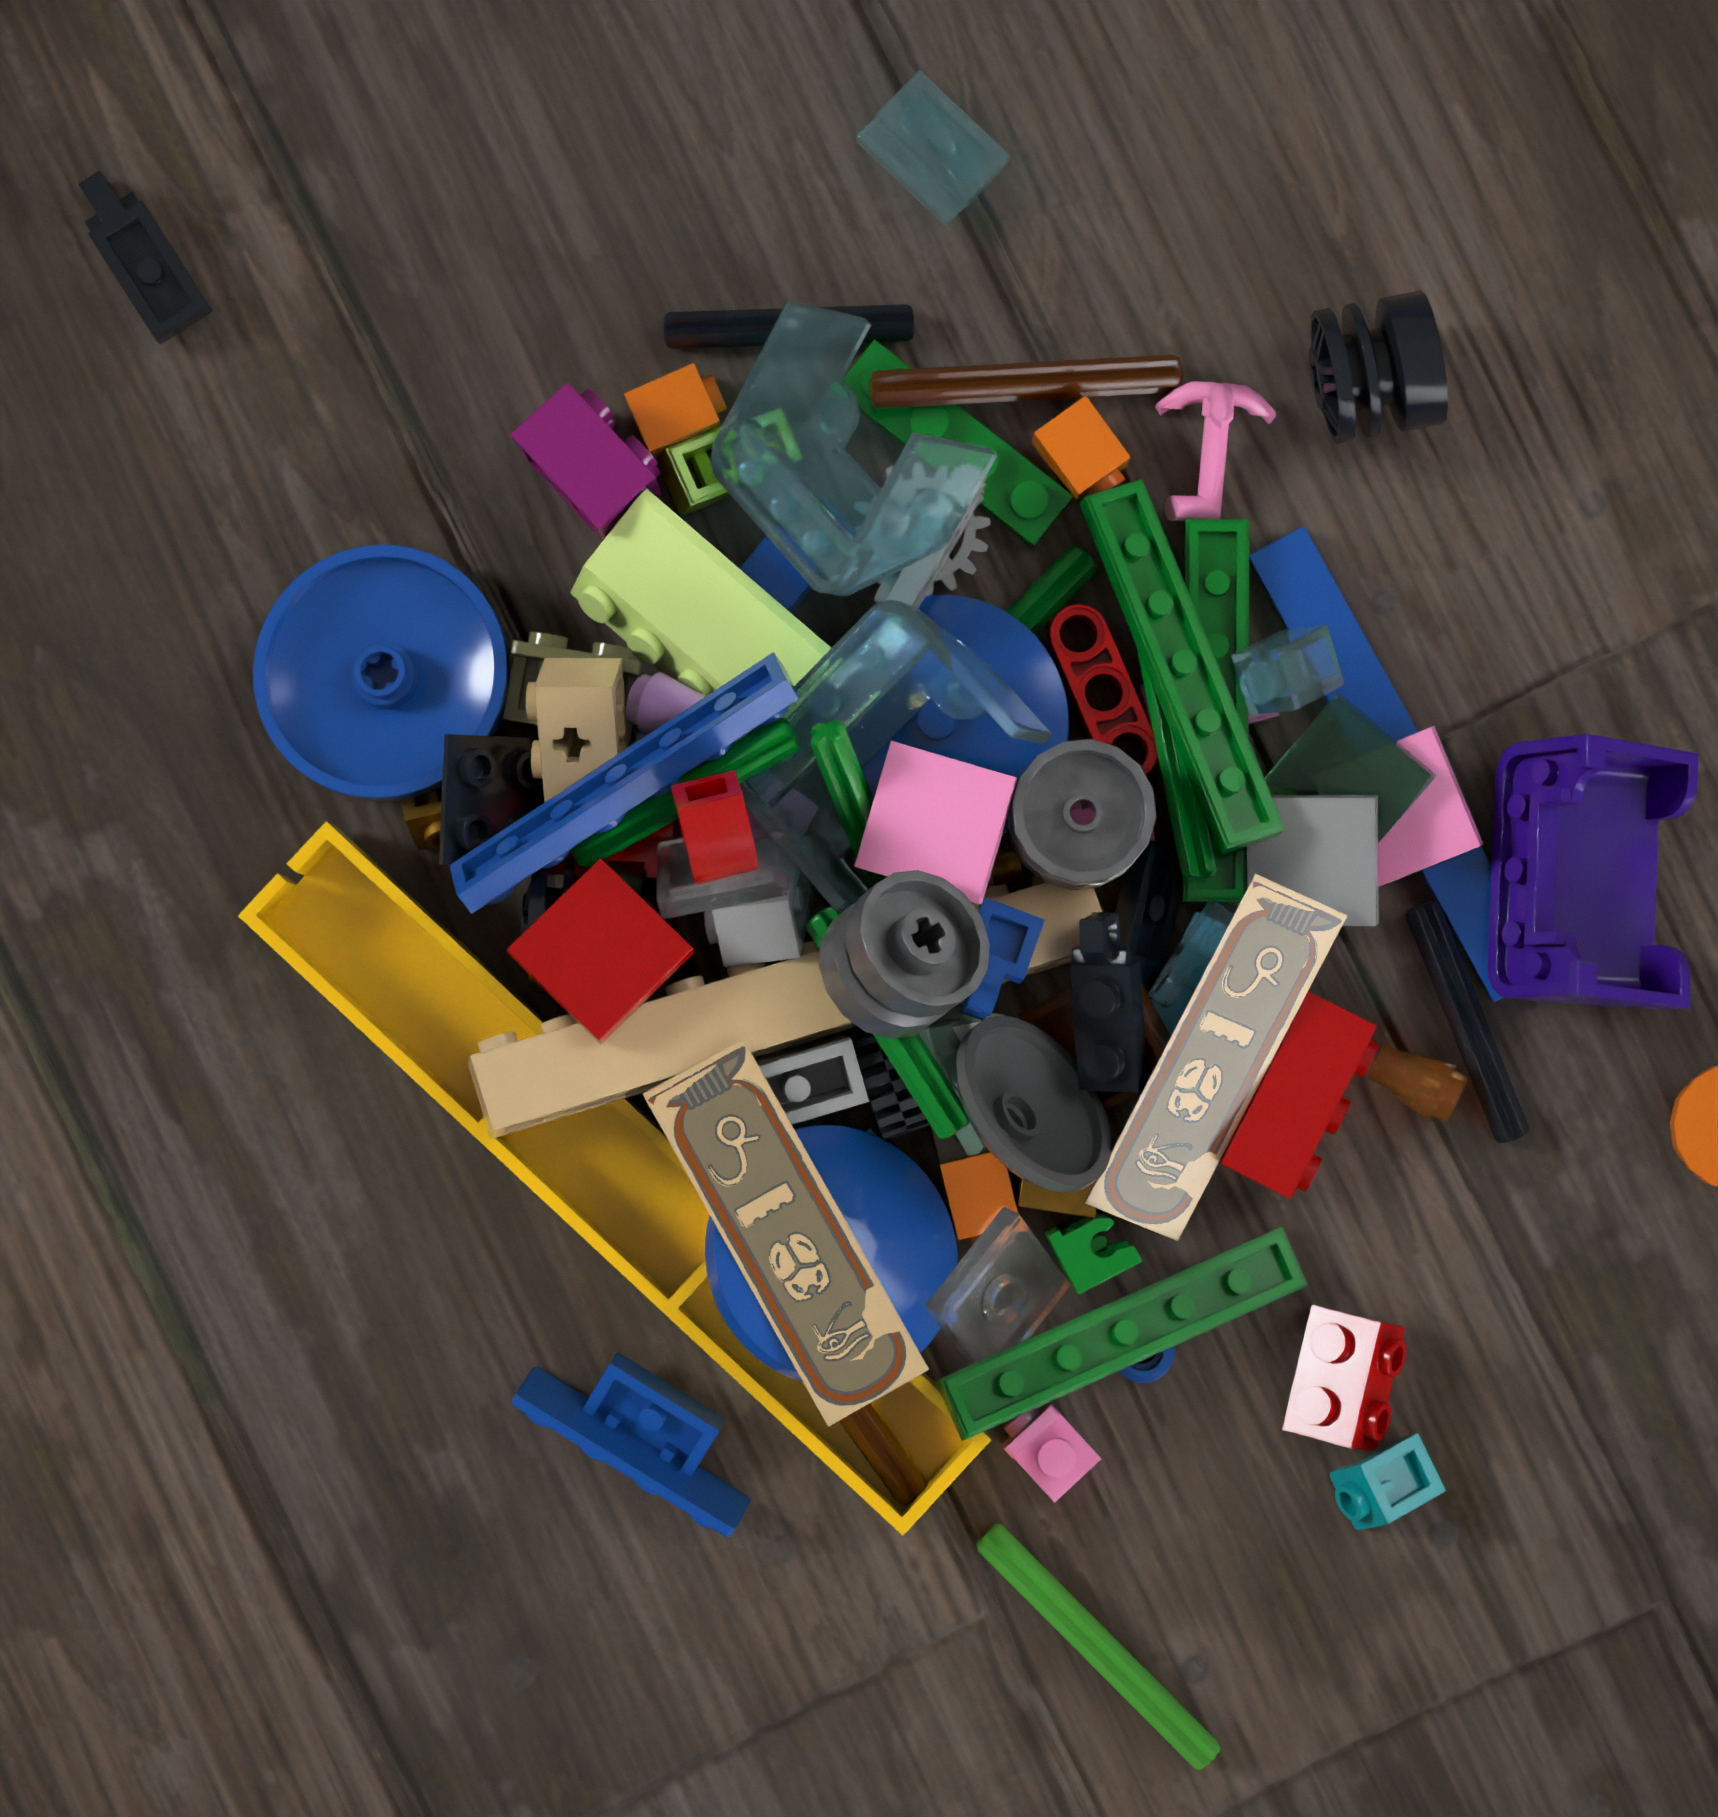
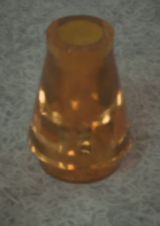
[1368,1045,1469,1123]

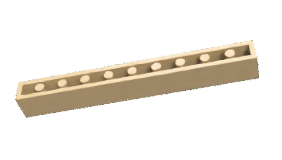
[468,875,1102,1139]

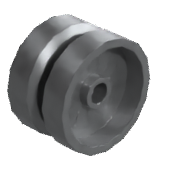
[1007,739,1156,890]
[819,870,990,1039]

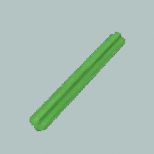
[976,1524,1220,1770]

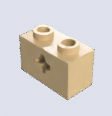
[526,658,629,802]

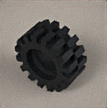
[846,1027,930,1140]

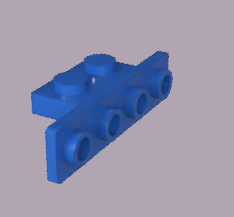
[511,1352,751,1537]

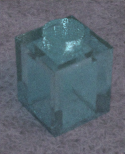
[1231,624,1345,715]

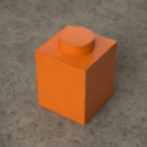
[624,363,727,459]
[1031,395,1131,503]
[939,1152,1021,1249]

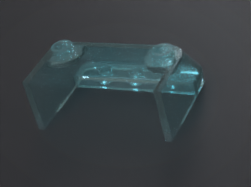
[711,300,997,597]
[740,600,1053,912]

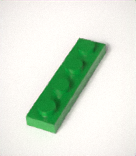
[835,339,1073,548]

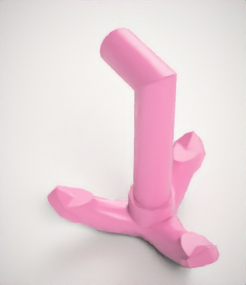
[1155,381,1276,521]

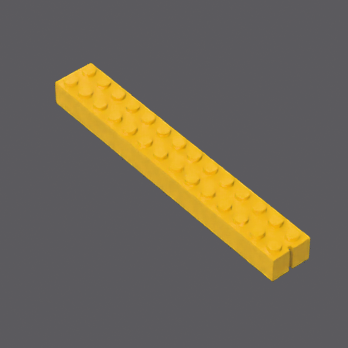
[238,821,991,1536]

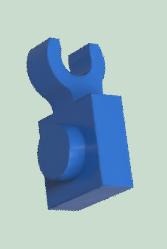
[960,897,1045,1021]

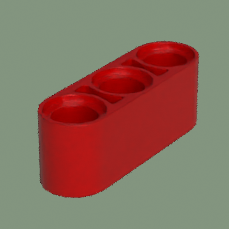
[1047,604,1158,776]

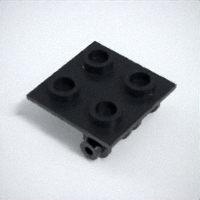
[439,734,545,864]

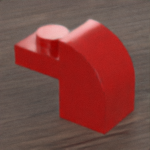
[671,770,759,885]

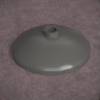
[957,1016,1111,1193]

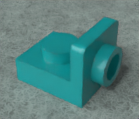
[1329,1433,1446,1530]

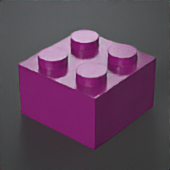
[510,382,662,542]

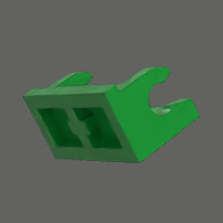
[1043,1214,1143,1295]

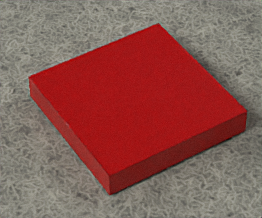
[507,858,694,1045]

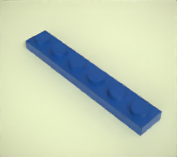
[449,652,800,914]

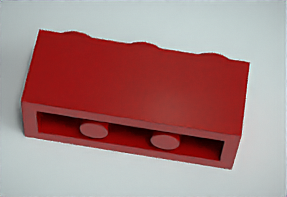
[1218,991,1379,1199]

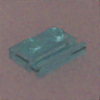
[856,70,1011,227]

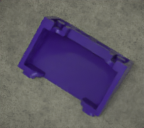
[1487,734,1699,1010]

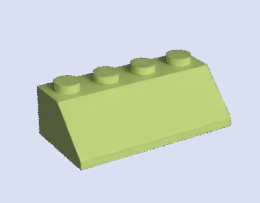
[570,488,842,743]

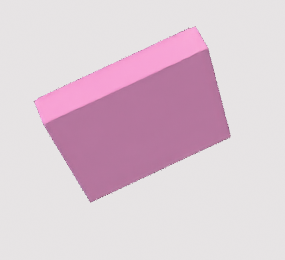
[1313,726,1483,887]
[854,741,1019,904]

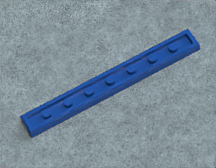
[1249,526,1503,1003]

